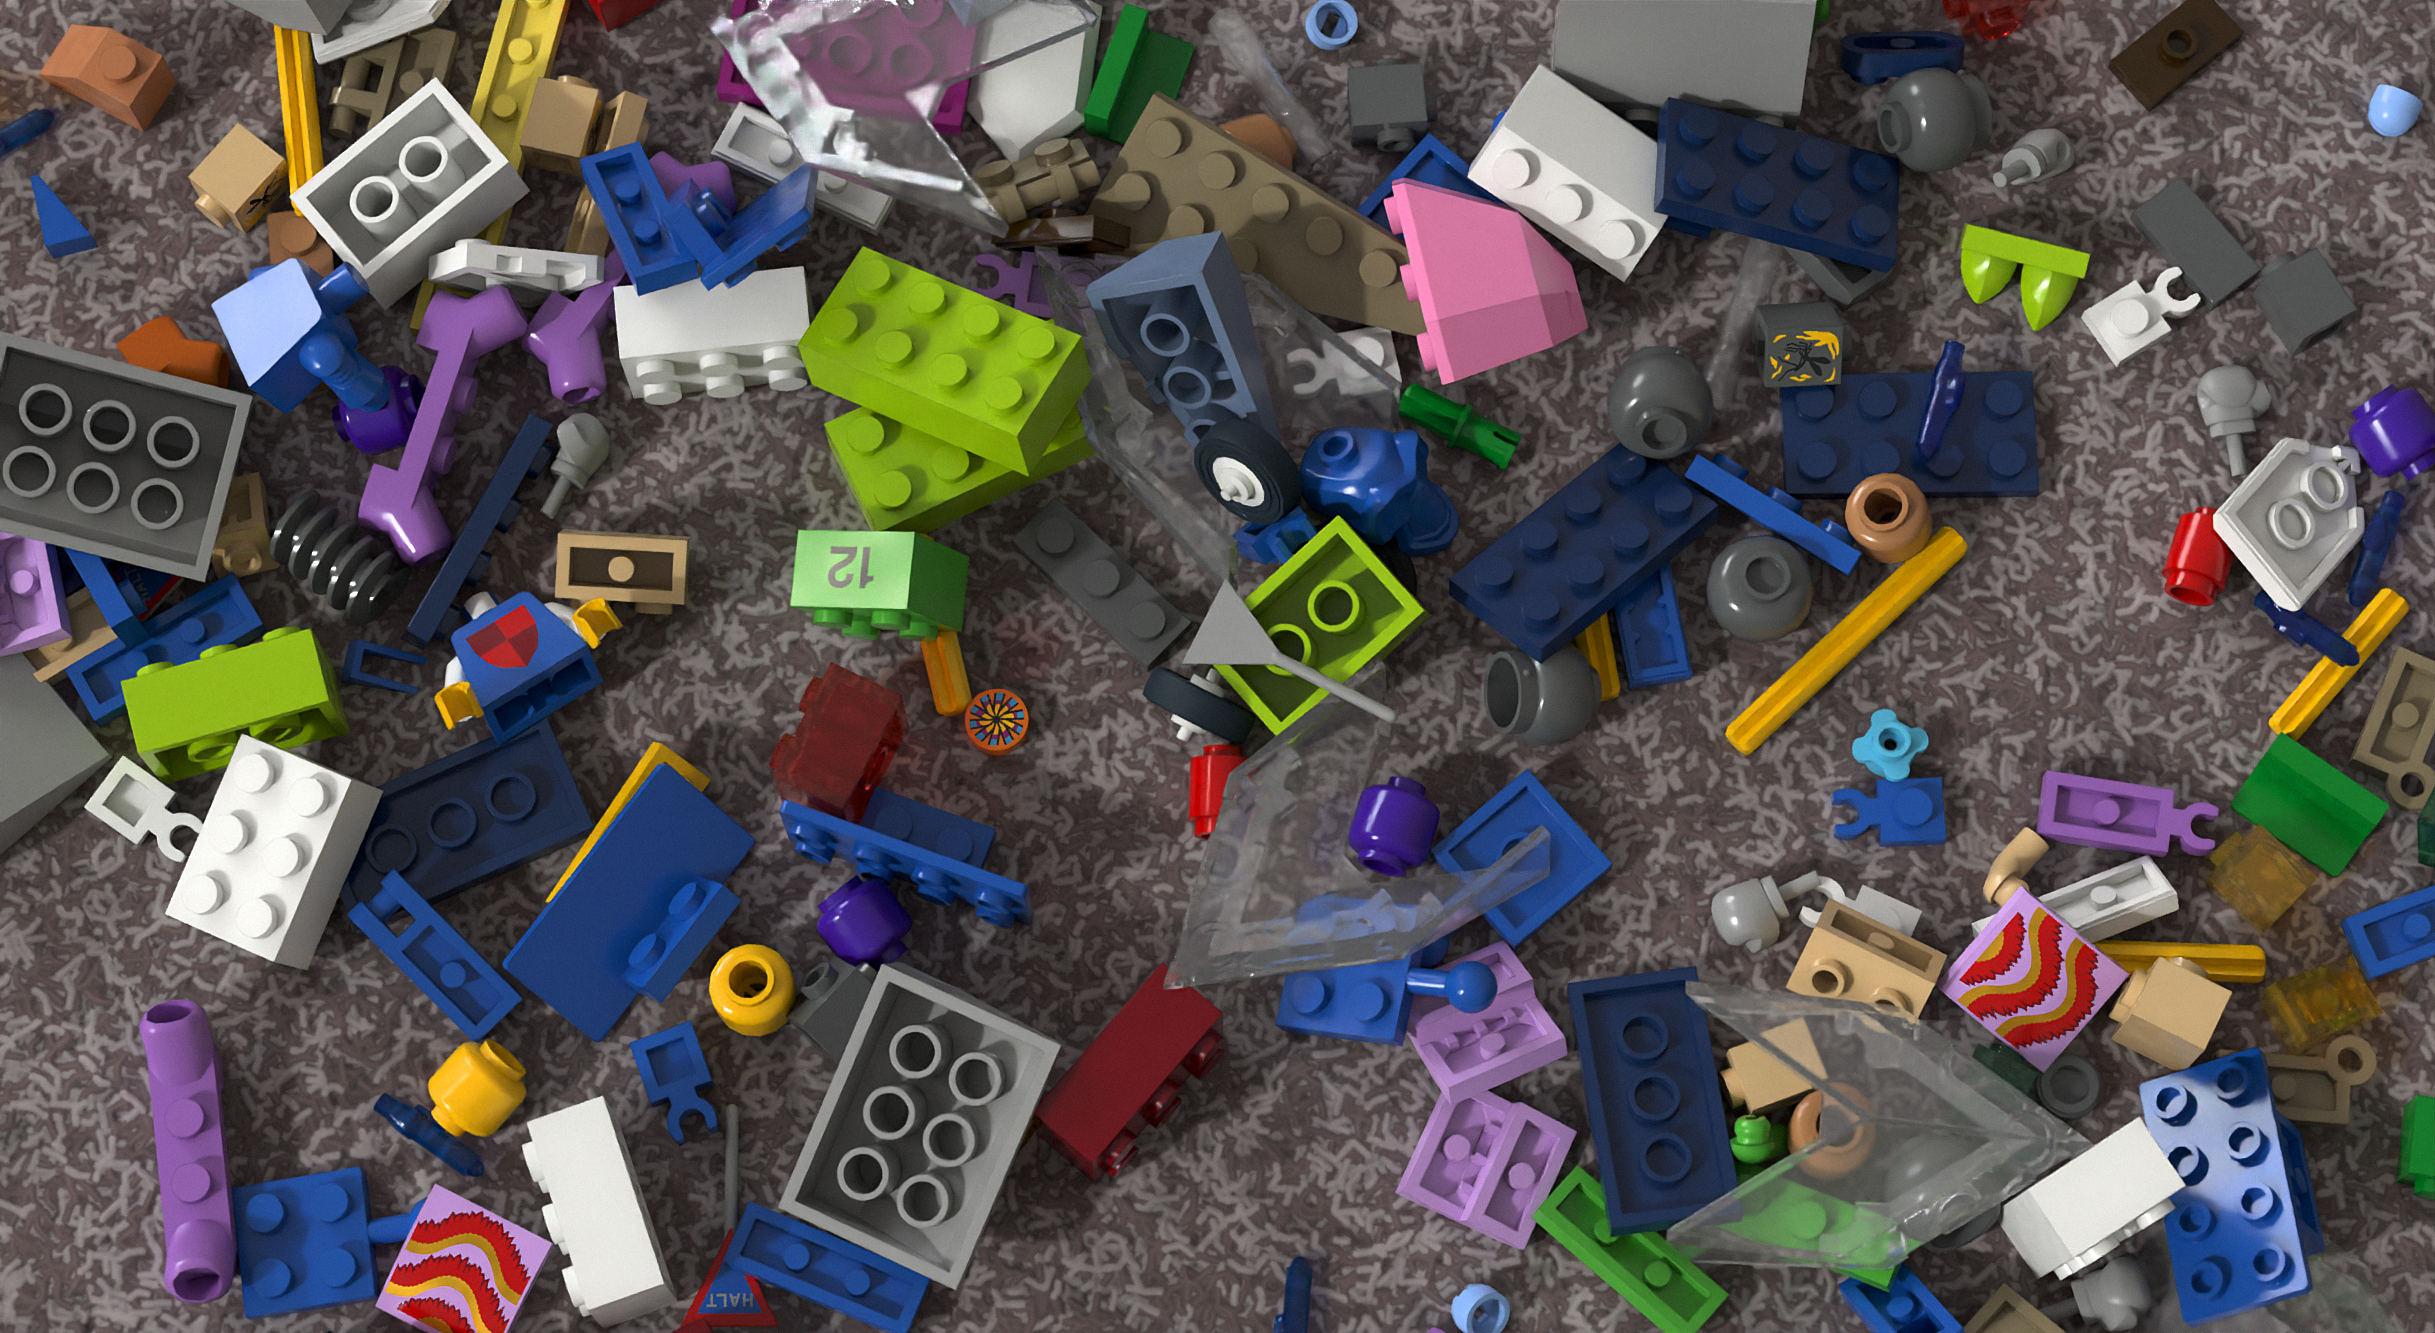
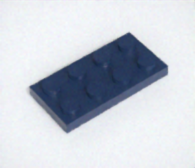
[1654,97,1900,273]
[1779,371,2039,500]
[1449,443,1719,664]
[339,716,595,937]
[1566,966,1743,1237]

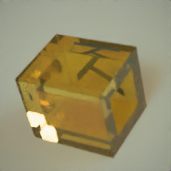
[2205,824,2318,935]

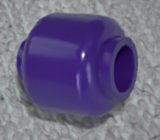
[332,365,426,455]
[2349,384,2435,481]
[1348,776,1440,877]
[816,875,912,973]

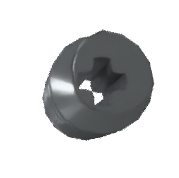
[269,489,411,626]

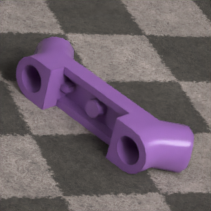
[521,151,737,404]
[358,284,528,568]
[139,1000,240,1304]

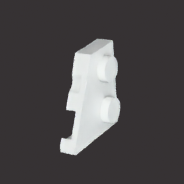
[428,239,605,307]

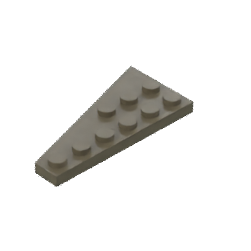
[1074,91,1427,336]

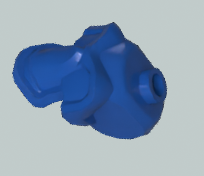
[1299,426,1459,556]

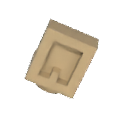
[211,472,280,579]

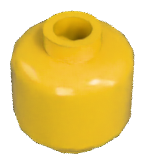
[709,944,798,1036]
[428,1039,526,1137]

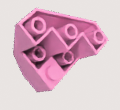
[1383,177,1588,385]

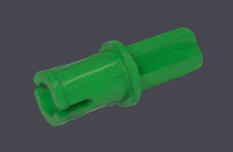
[1397,383,1523,471]

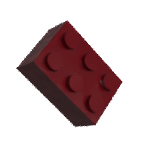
[1033,962,1224,1185]

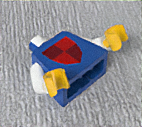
[434,592,623,745]

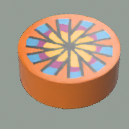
[965,689,1029,756]

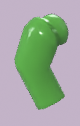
[1729,1115,1788,1166]

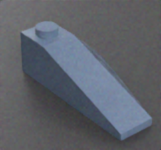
[1085,231,1282,449]

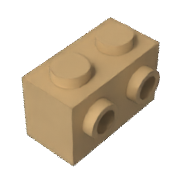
[555,529,691,614]
[1785,898,1947,1045]
[2108,956,2232,1072]

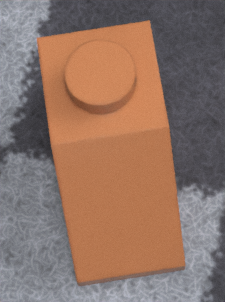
[39,24,177,132]

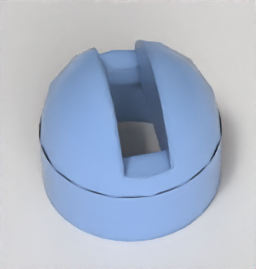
[1306,0,1358,51]
[2368,84,2424,137]
[1451,1283,1510,1333]

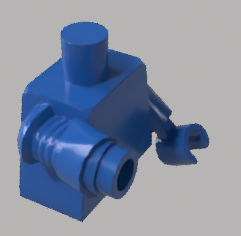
[211,258,391,415]

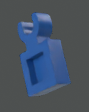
[1230,504,1319,565]
[1831,777,1946,847]
[629,1020,719,1146]

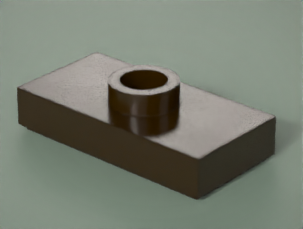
[2108,0,2244,112]
[991,208,1131,256]

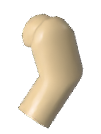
[1983,827,2049,908]

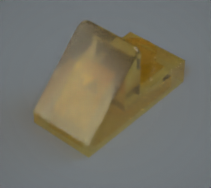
[2260,957,2383,1056]

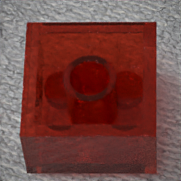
[769,662,909,825]

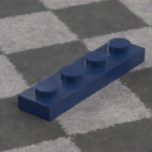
[400,413,554,651]

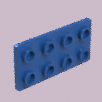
[664,159,819,291]
[503,763,755,1042]
[779,787,1034,929]
[2139,1047,2326,1327]

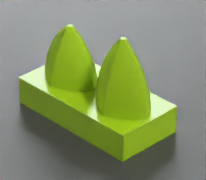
[1959,222,2091,331]

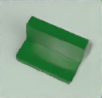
[1084,3,1194,146]
[2230,732,2391,878]

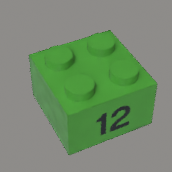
[790,530,969,642]

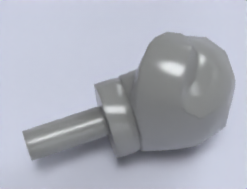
[1993,128,2075,187]
[2197,365,2271,477]
[540,412,611,519]
[1711,870,1822,953]
[2039,1257,2152,1331]

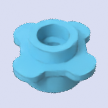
[1852,709,1929,782]

